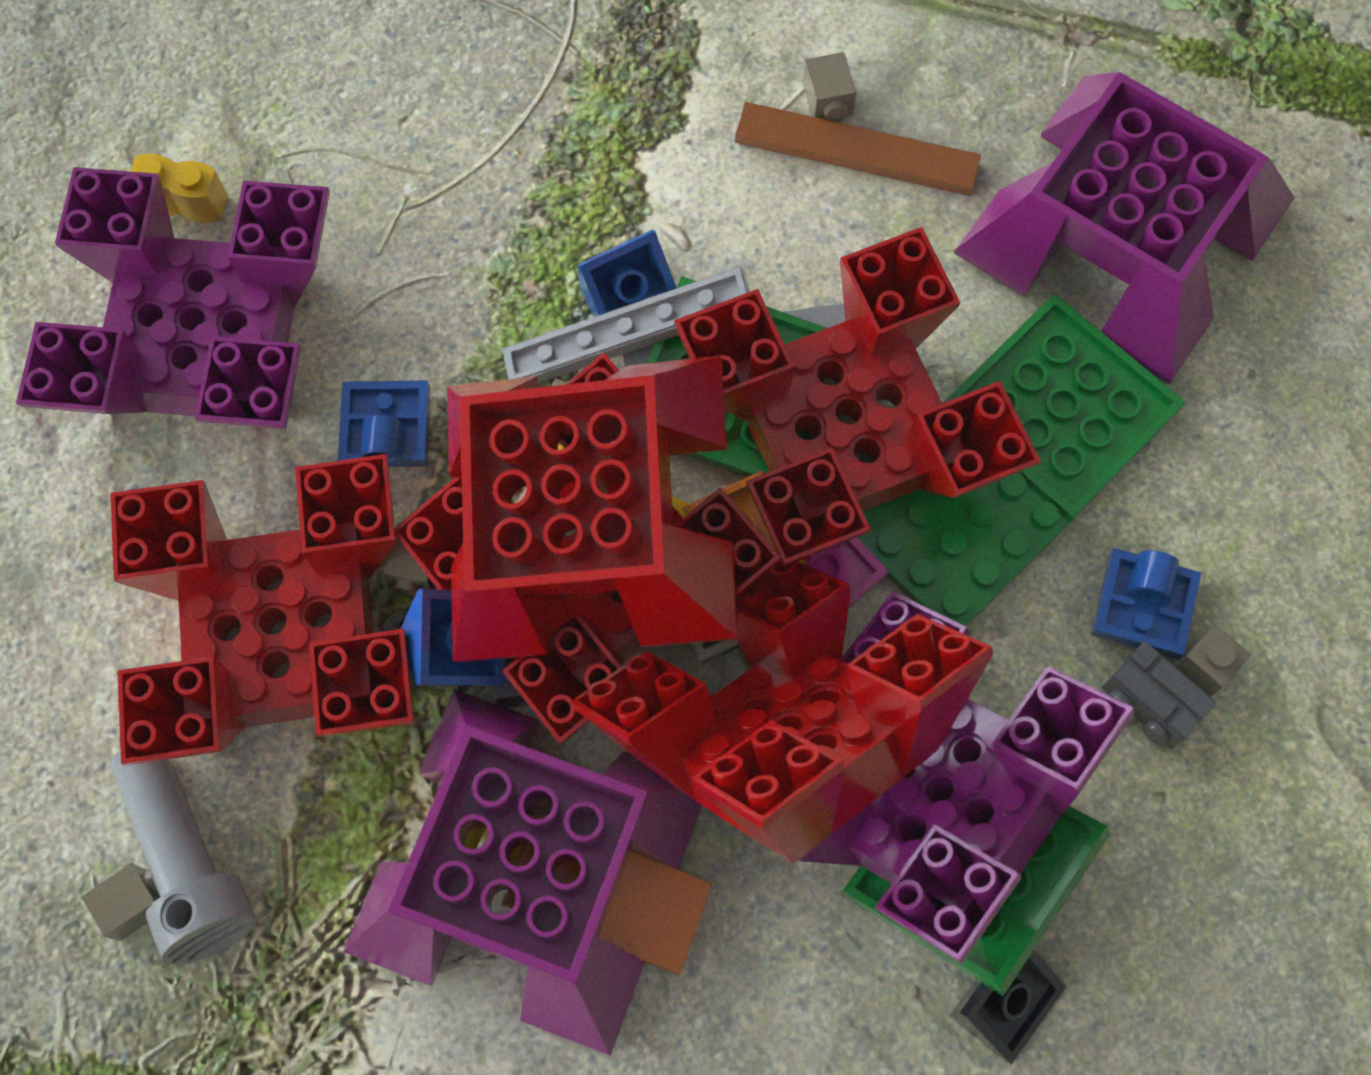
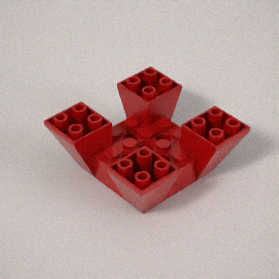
[674,227,1041,567]
[395,352,782,745]
[447,356,738,662]
[110,454,414,766]
[571,560,993,864]

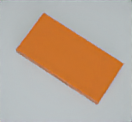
[500,813,712,975]

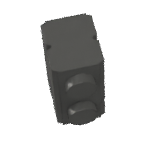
[1101,641,1217,749]

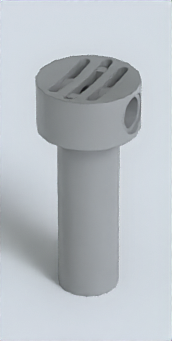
[110,751,256,965]

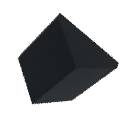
[949,949,1066,1065]

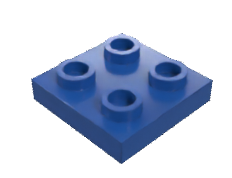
[338,380,431,467]
[1091,548,1202,660]

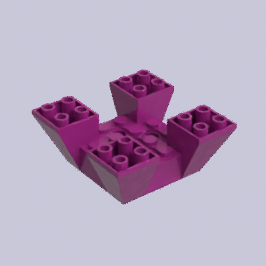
[954,72,1295,384]
[16,167,330,429]
[799,591,1135,964]
[343,689,702,1056]

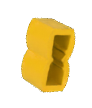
[130,154,228,223]

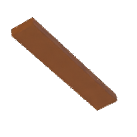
[735,102,981,196]

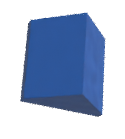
[577,229,677,317]
[401,589,506,686]

